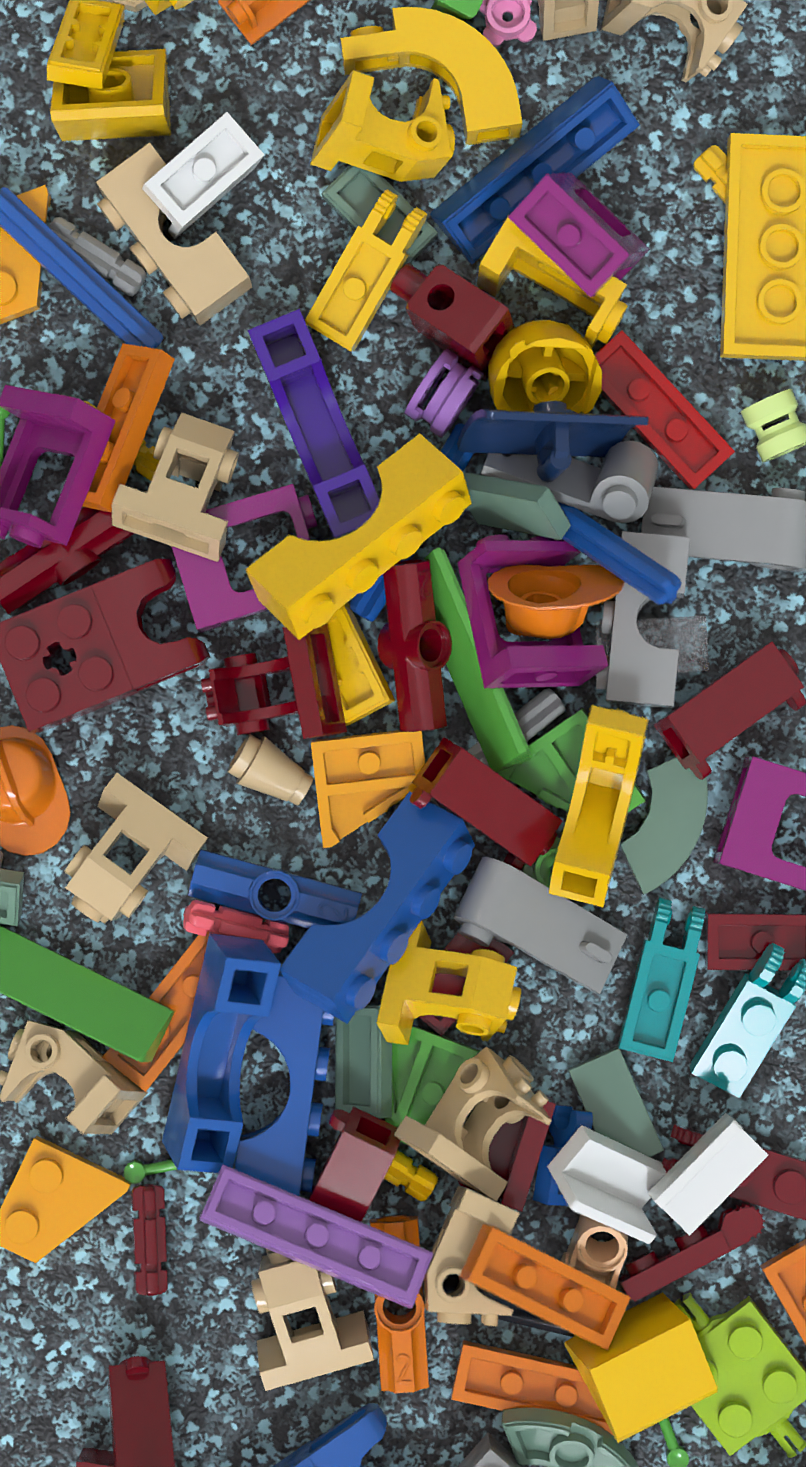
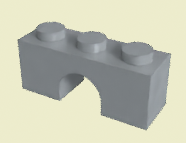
[596,531,690,709]

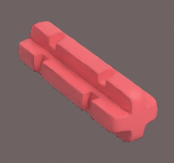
[183,900,289,953]

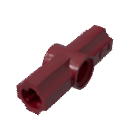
[0,507,135,616]
[377,559,452,732]

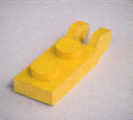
[305,189,427,352]

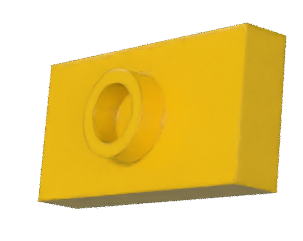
[47,0,125,89]
[327,602,396,726]

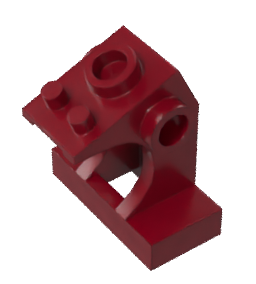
[201,623,347,739]

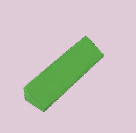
[424,547,531,773]
[0,925,175,1063]

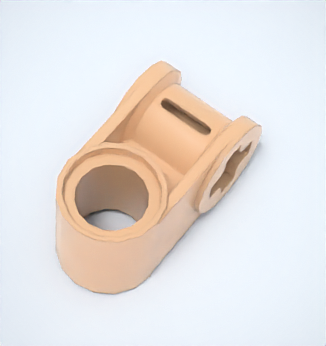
[561,1214,628,1289]

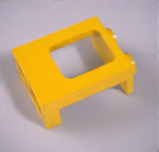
[476,215,628,349]

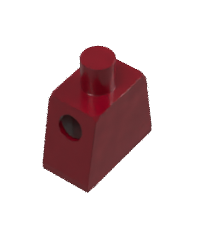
[390,263,515,382]

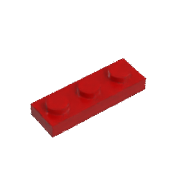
[595,330,735,490]

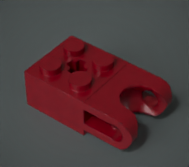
[0,558,210,734]

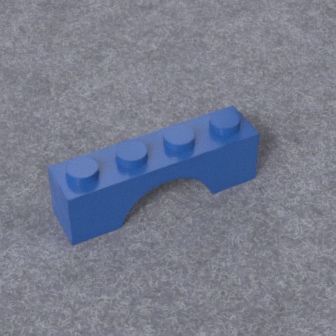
[279,791,475,1024]
[162,933,281,1173]
[235,972,334,1197]

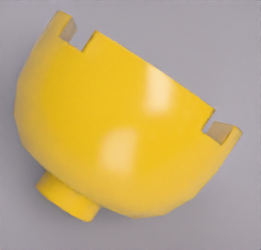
[488,319,602,414]

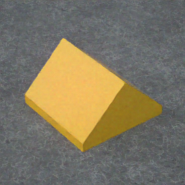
[50,49,171,141]
[564,1292,718,1443]

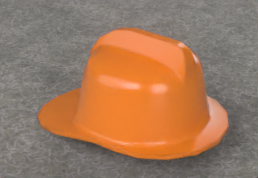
[488,565,625,639]
[0,725,71,856]

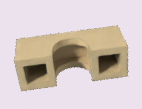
[96,143,252,326]

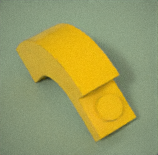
[340,7,522,145]
[549,705,648,907]

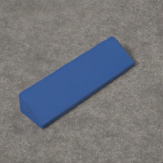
[430,76,640,264]

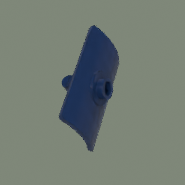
[457,401,649,482]

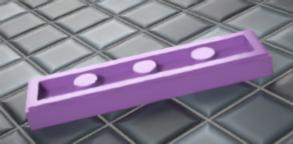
[200,1165,433,1309]

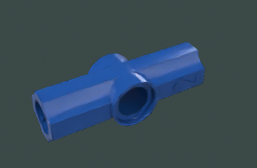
[188,849,362,929]

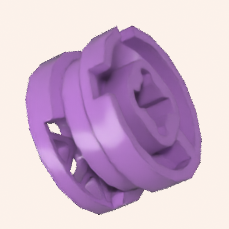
[404,349,484,438]

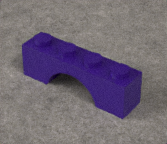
[248,309,380,539]

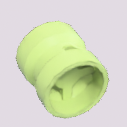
[741,389,806,463]

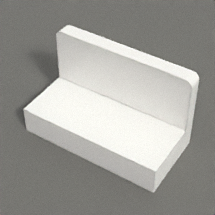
[142,112,265,239]
[647,1113,768,1236]
[547,1125,666,1244]

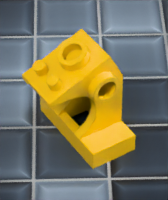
[310,70,455,182]
[376,921,521,1045]

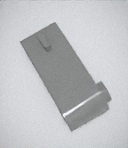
[481,441,659,523]
[641,487,806,572]
[453,857,627,994]

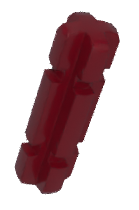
[131,1184,168,1296]

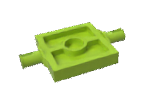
[674,1292,806,1458]

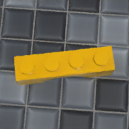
[245,433,472,640]

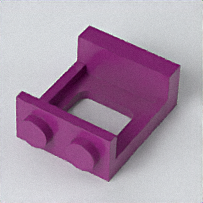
[508,172,650,298]
[0,385,116,548]
[172,484,318,633]
[457,535,608,688]
[713,756,806,891]

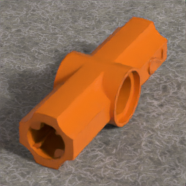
[370,1215,429,1393]

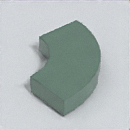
[620,757,708,895]
[502,1408,639,1467]

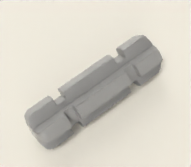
[49,217,147,296]

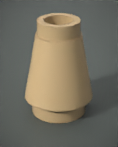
[227,734,314,806]

